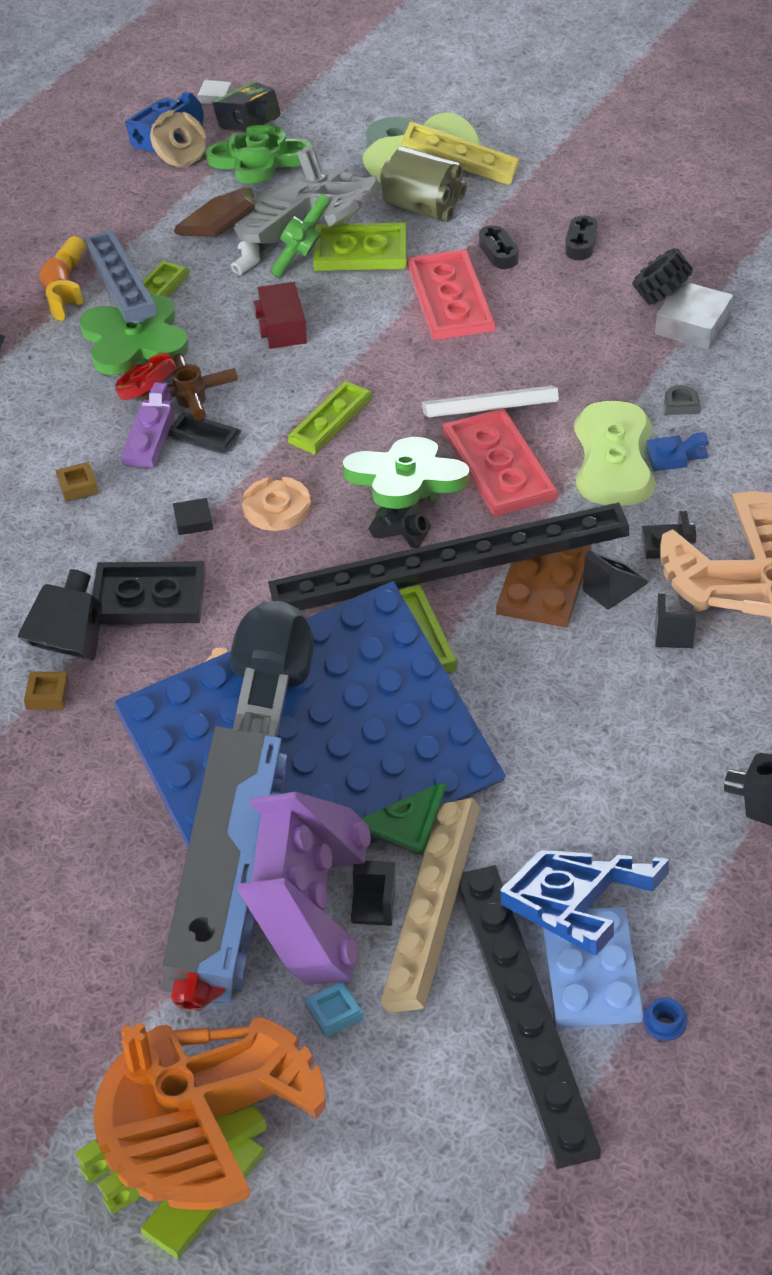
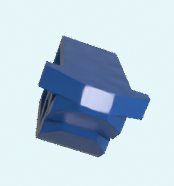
[125,91,204,153]

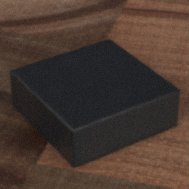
[173,498,213,535]

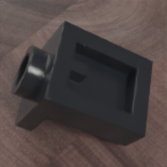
[642,510,696,559]

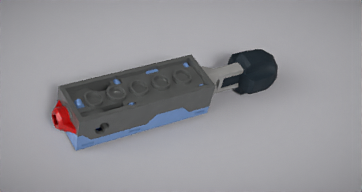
[162,601,314,1010]

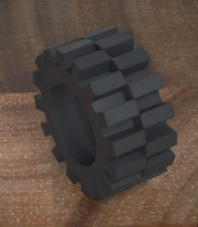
[632,248,693,305]

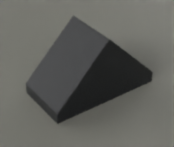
[583,550,648,610]

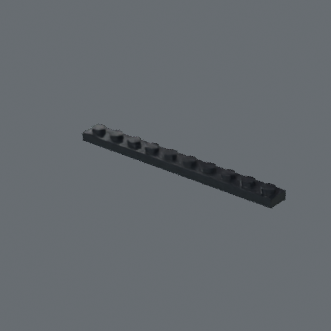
[268,502,630,611]

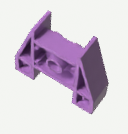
[237,792,371,984]

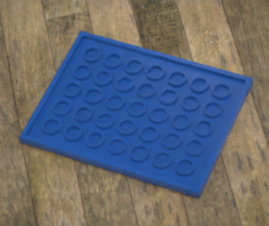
[114,581,506,848]

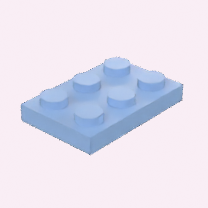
[542,907,643,1028]

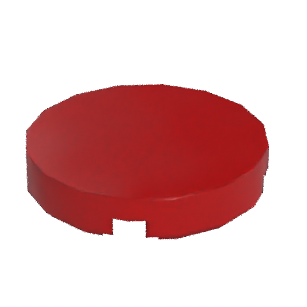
[114,353,176,400]

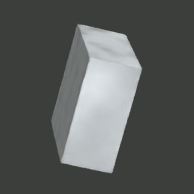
[655,282,733,350]

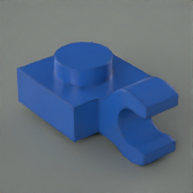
[646,432,709,471]

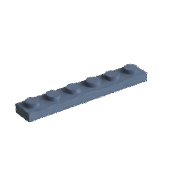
[83,230,157,323]

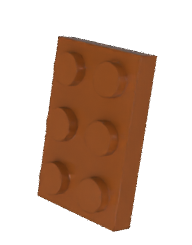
[496,545,592,628]

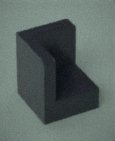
[655,592,696,648]
[351,860,396,926]

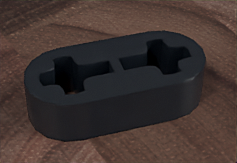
[565,215,597,260]
[479,225,519,269]

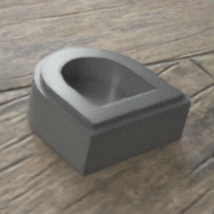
[664,385,700,415]

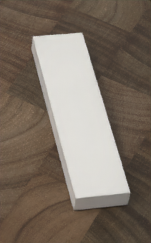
[422,386,559,418]

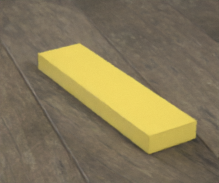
[400,121,520,185]

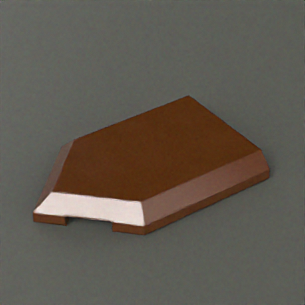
[174,187,255,237]

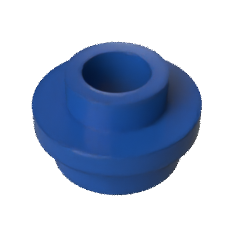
[643,997,688,1041]

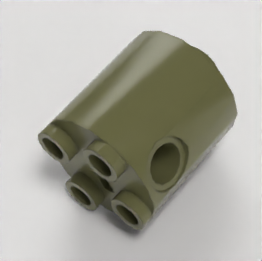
[380,146,467,222]

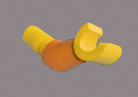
[39,236,87,321]

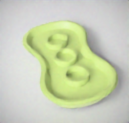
[362,113,482,183]
[574,401,656,506]

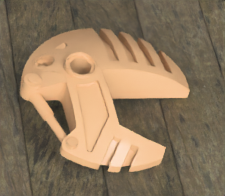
[660,491,772,625]

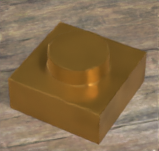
[55,462,99,502]
[24,671,69,710]

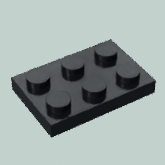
[92,561,206,624]

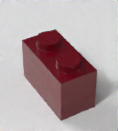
[253,281,307,349]

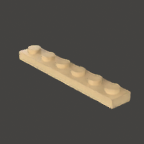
[380,798,480,1013]

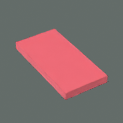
[407,249,495,340]
[442,408,558,517]

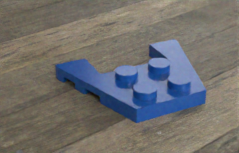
[500,850,669,956]

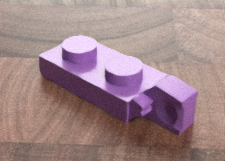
[120,382,174,468]

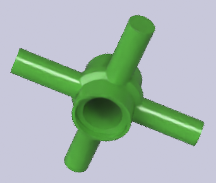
[270,194,331,279]

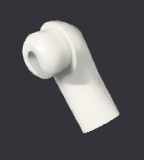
[231,241,260,276]

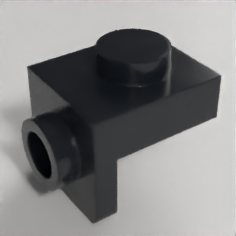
[368,503,431,548]

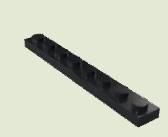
[458,865,601,1169]

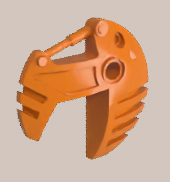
[94,1017,326,1210]

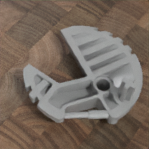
[233,146,379,244]

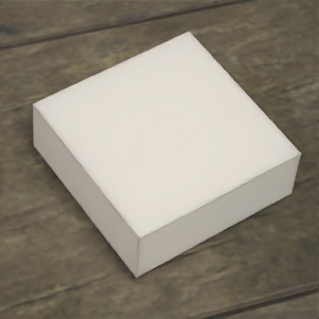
[198,80,232,104]

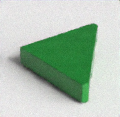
[361,782,447,855]

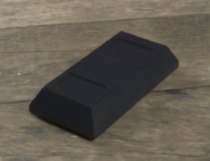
[168,412,241,454]

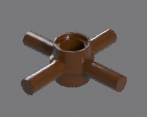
[140,353,238,420]

